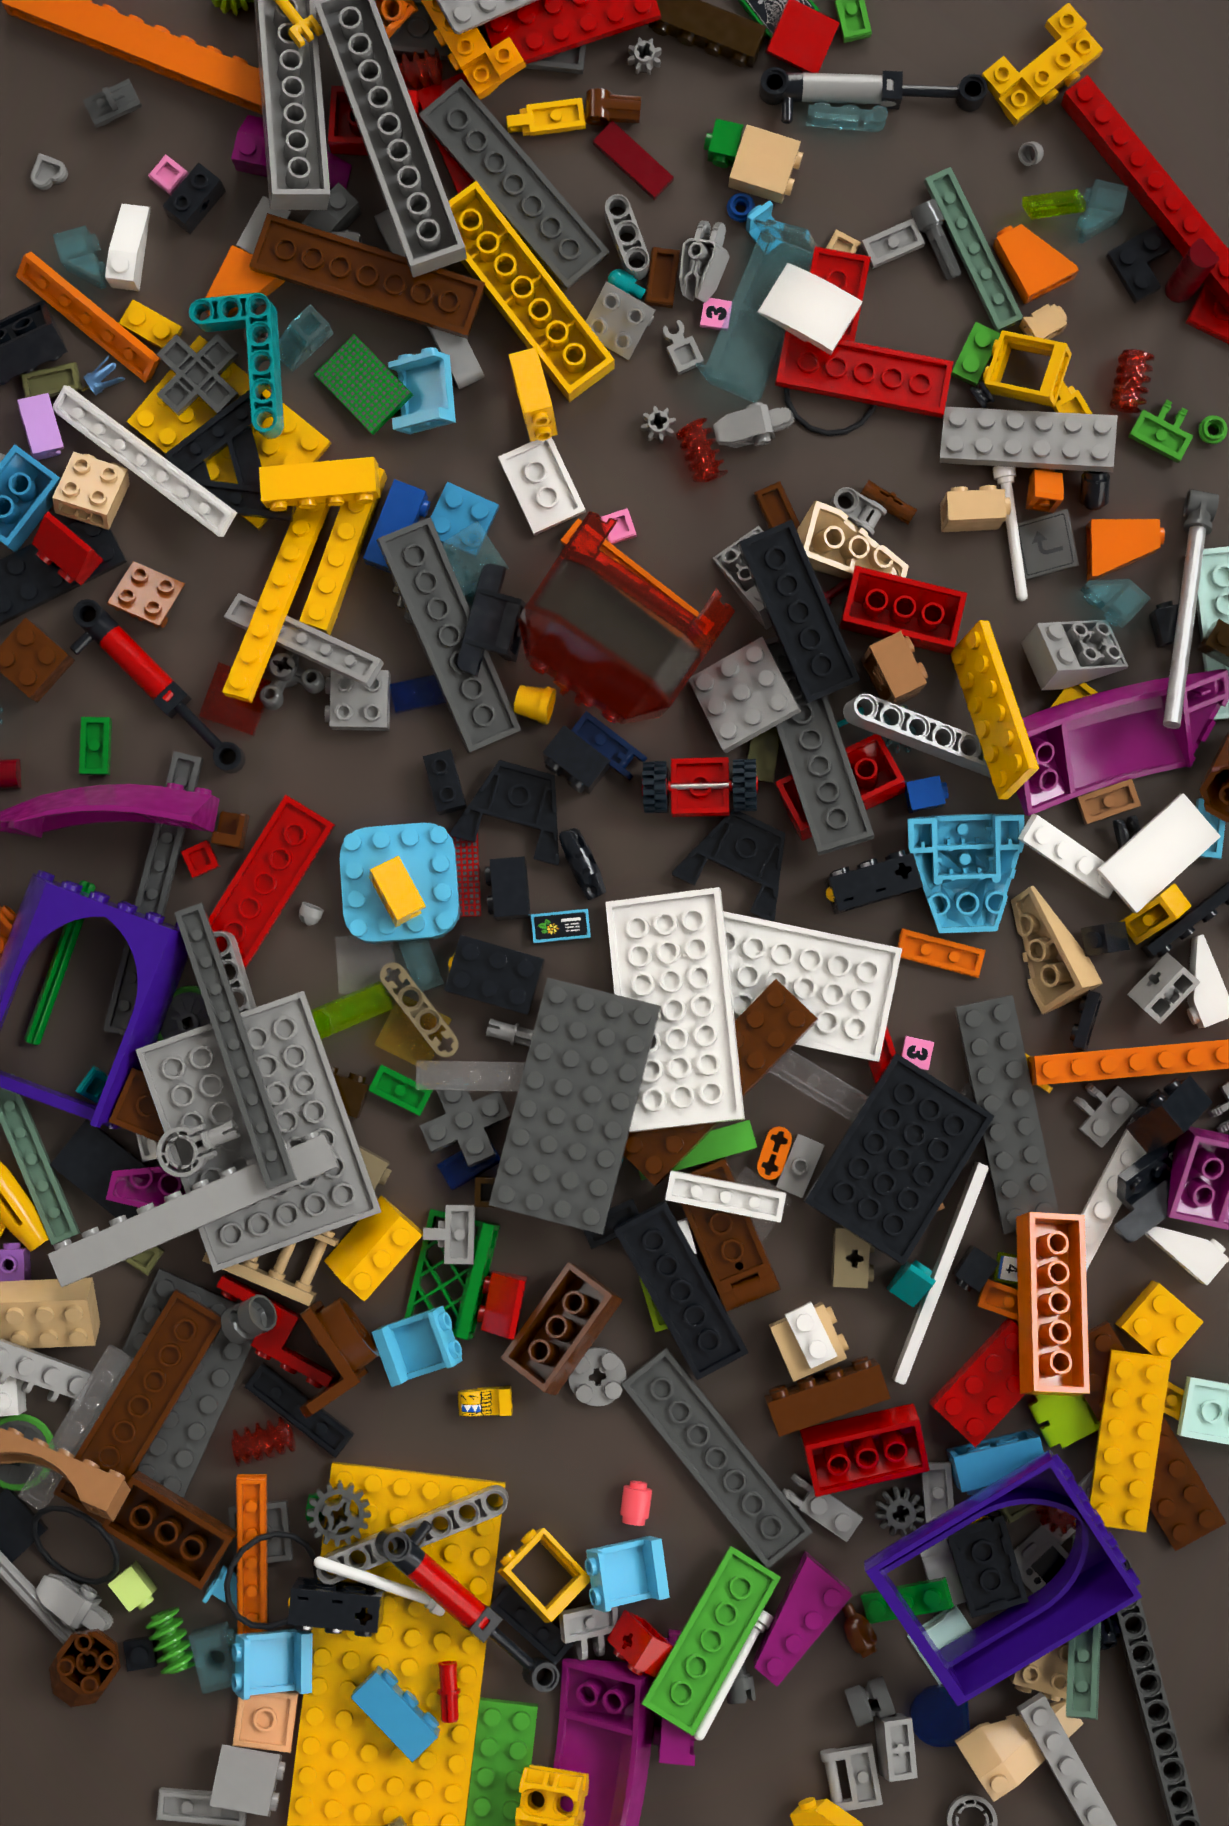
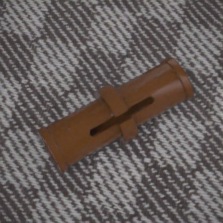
[860,480,917,525]

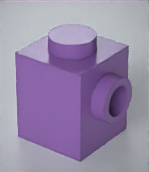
[0,1242,31,1281]

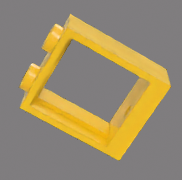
[983,330,1072,407]
[508,347,558,442]
[497,1528,590,1623]

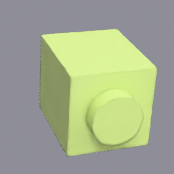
[108,1561,158,1612]

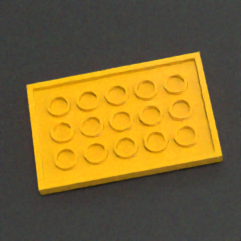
[127,335,331,530]

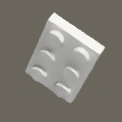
[498,437,586,536]

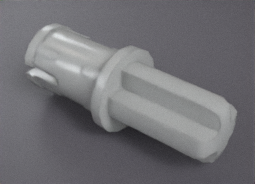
[486,1018,534,1047]

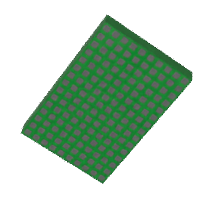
[314,334,413,435]

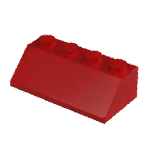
[839,565,967,655]
[775,734,905,841]
[800,1403,930,1497]

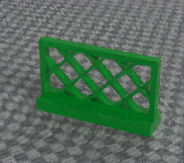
[405,1209,500,1340]

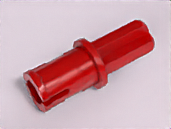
[437,1661,461,1723]

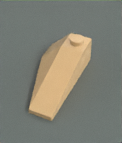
[797,501,909,580]
[1011,886,1103,1014]

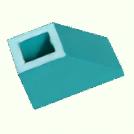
[886,1260,936,1307]

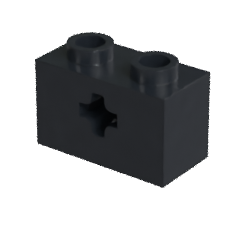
[163,162,226,234]
[423,749,467,815]

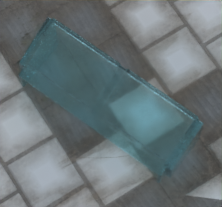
[696,219,818,403]

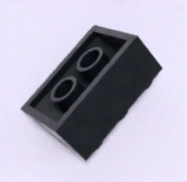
[0,300,68,386]

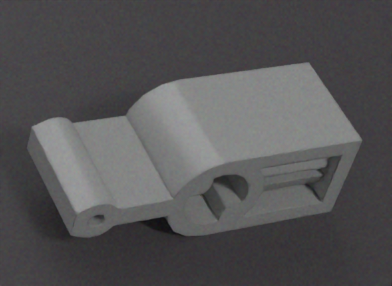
[920,1538,966,1605]

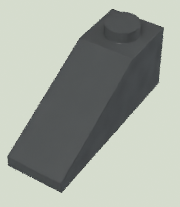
[302,182,362,233]

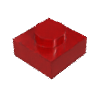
[181,840,220,878]

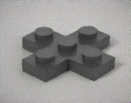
[157,334,239,416]
[420,1076,511,1168]

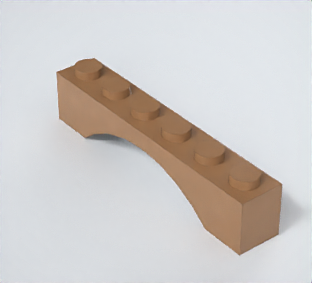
[0,1427,131,1522]

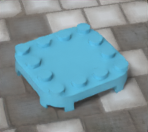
[339,823,461,944]

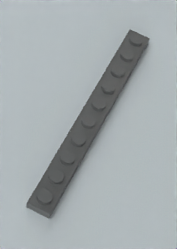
[103,751,204,1035]
[174,903,297,1190]

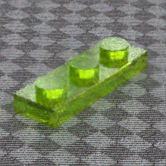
[311,980,393,1039]

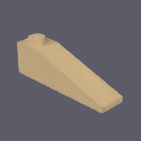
[955,1699,1084,1802]

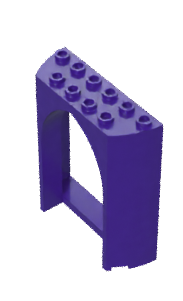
[0,870,189,1129]
[864,1450,1142,1706]

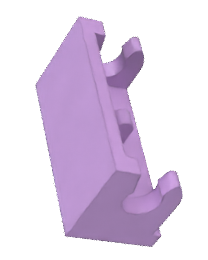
[17,393,64,461]

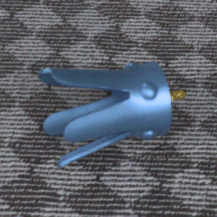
[82,355,125,395]

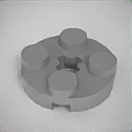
[568,1347,626,1406]

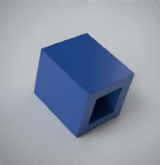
[904,775,949,813]

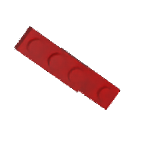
[216,1274,336,1388]

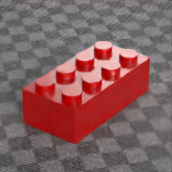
[929,1318,1025,1448]

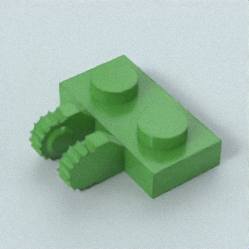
[1128,399,1193,463]

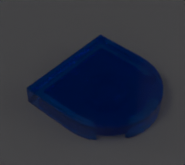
[909,1685,970,1747]

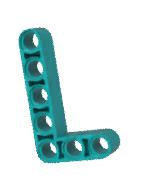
[188,293,284,439]

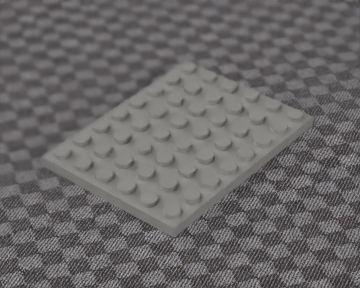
[136,991,382,1272]

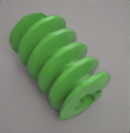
[145,1607,197,1674]

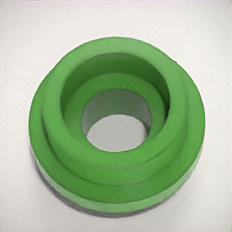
[1198,415,1228,444]

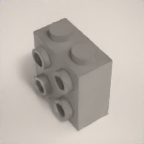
[325,670,391,731]
[209,1744,286,1817]

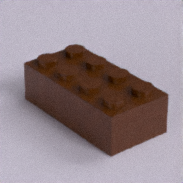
[501,1262,623,1396]
[764,1356,891,1437]
[101,1471,237,1590]

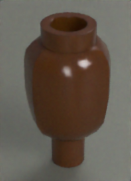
[842,1603,878,1658]

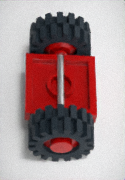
[642,757,758,817]

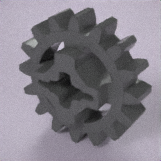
[306,1480,371,1547]

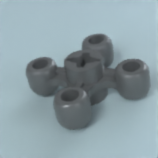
[259,650,325,710]

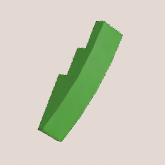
[638,1120,757,1180]

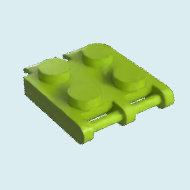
[1028,1395,1100,1449]

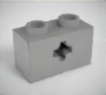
[1127,952,1200,1024]

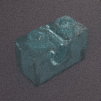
[189,1621,236,1694]

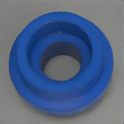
[727,193,755,222]

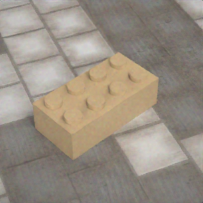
[0,1277,101,1349]

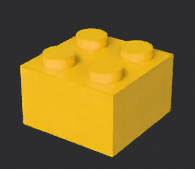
[1115,1280,1204,1360]

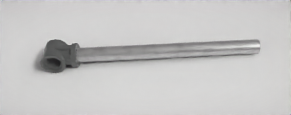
[1163,489,1219,729]

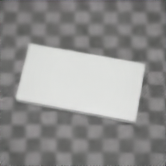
[1097,793,1221,913]

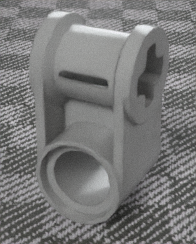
[830,487,887,536]

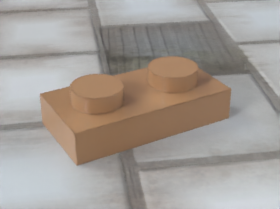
[1076,779,1141,825]

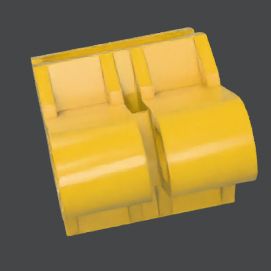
[515,1764,589,1826]

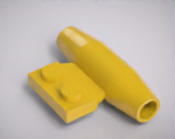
[0,1161,49,1252]

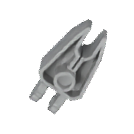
[679,220,730,303]
[713,402,795,448]
[35,1573,114,1631]

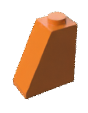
[992,224,1079,305]
[205,245,285,318]
[1086,519,1165,582]

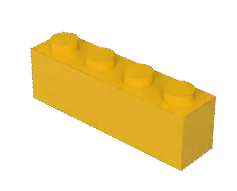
[259,457,381,511]

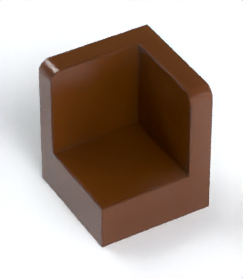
[211,811,250,850]

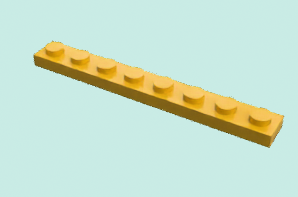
[222,503,330,703]

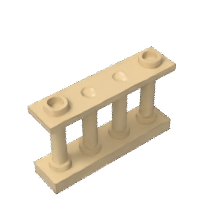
[202,1230,340,1306]

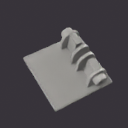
[586,281,656,360]

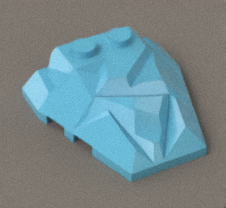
[907,813,1024,933]

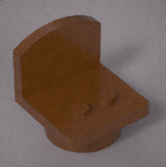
[299,1297,379,1418]

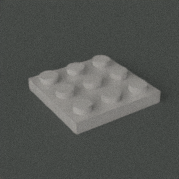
[688,636,801,753]

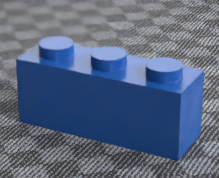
[363,479,431,573]

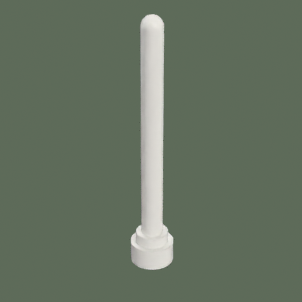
[992,466,1028,601]
[314,1556,445,1616]
[694,1610,774,1741]

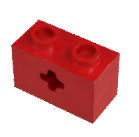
[607,1610,673,1677]

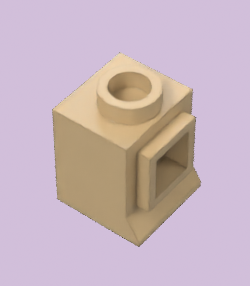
[1019,304,1067,340]

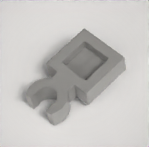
[663,320,704,375]

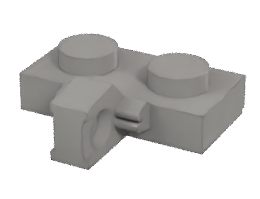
[423,1205,475,1264]

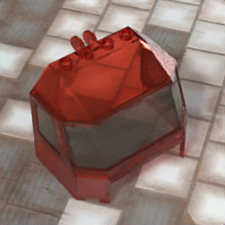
[518,511,735,724]

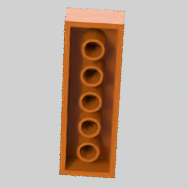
[1016,1212,1090,1396]

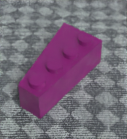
[753,1551,853,1687]
[653,1629,696,1766]

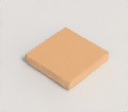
[232,1691,299,1753]

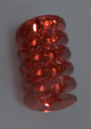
[396,48,443,90]
[1110,349,1155,413]
[676,418,728,483]
[231,1417,296,1467]

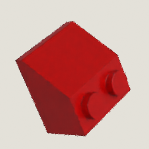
[32,512,103,586]
[477,1270,527,1340]

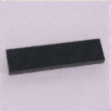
[244,1362,355,1458]

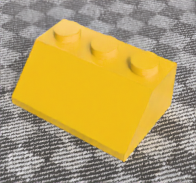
[324,1195,423,1302]

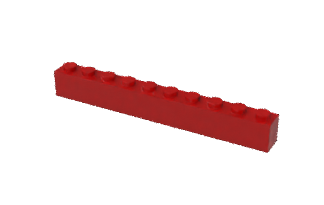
[1061,75,1229,314]

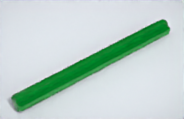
[24,880,96,1045]

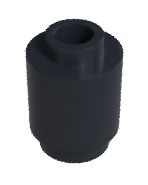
[1080,471,1110,510]

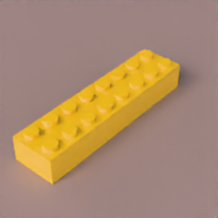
[448,181,615,403]

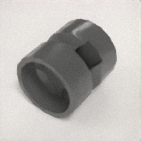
[221,1294,277,1344]
[844,1676,896,1727]

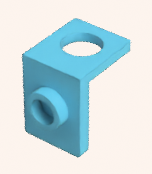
[745,200,788,255]
[202,1565,237,1609]

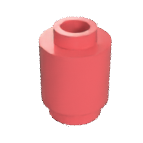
[620,1480,652,1526]

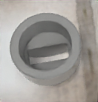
[1018,141,1044,166]
[299,902,324,926]

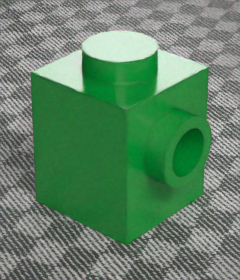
[703,118,744,168]

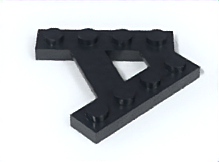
[164,390,295,522]

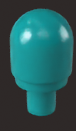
[608,269,646,300]

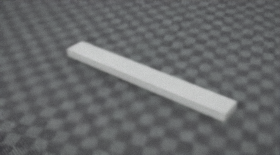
[52,385,237,537]
[891,1162,989,1385]

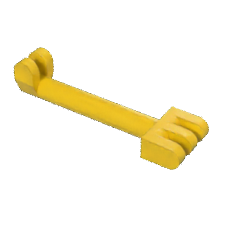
[274,0,324,48]

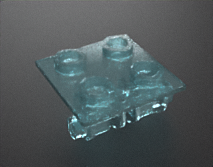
[442,521,509,597]

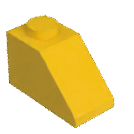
[1120,883,1191,945]
[790,1797,863,1826]

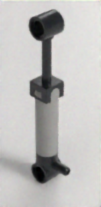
[759,67,988,124]

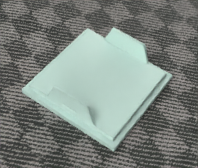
[907,1605,973,1685]

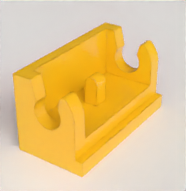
[369,856,426,927]

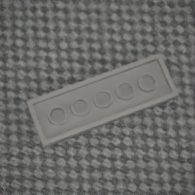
[940,407,1118,472]

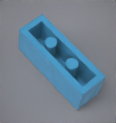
[351,1666,440,1762]

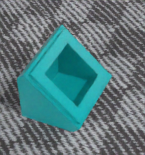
[75,1065,108,1103]

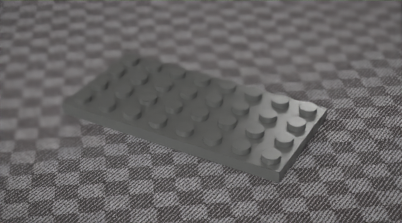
[489,978,661,1235]
[75,1268,254,1498]

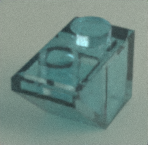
[1075,179,1129,243]
[53,225,107,289]
[279,304,334,373]
[1080,579,1151,628]

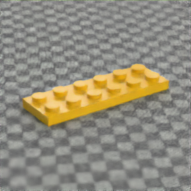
[951,620,1039,799]
[1089,1349,1171,1532]

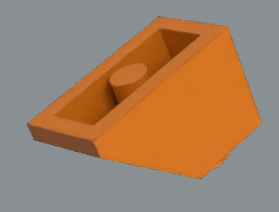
[1025,468,1064,513]

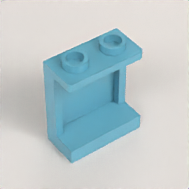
[388,347,456,434]
[372,1306,463,1387]
[585,1536,670,1612]
[231,1628,313,1700]

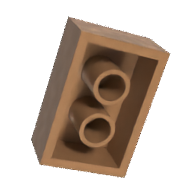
[861,631,928,705]

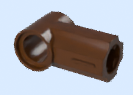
[585,88,641,125]

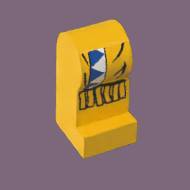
[457,1386,513,1416]

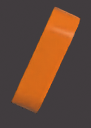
[756,1126,792,1180]

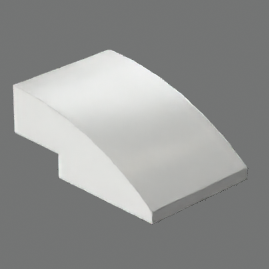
[757,263,863,355]

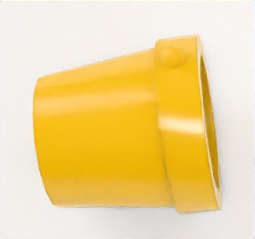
[514,685,556,725]

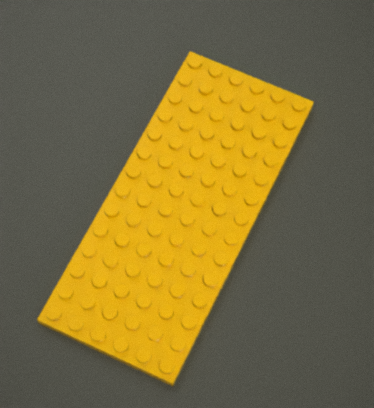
[287,1462,506,1826]

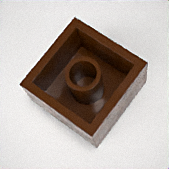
[0,617,75,703]

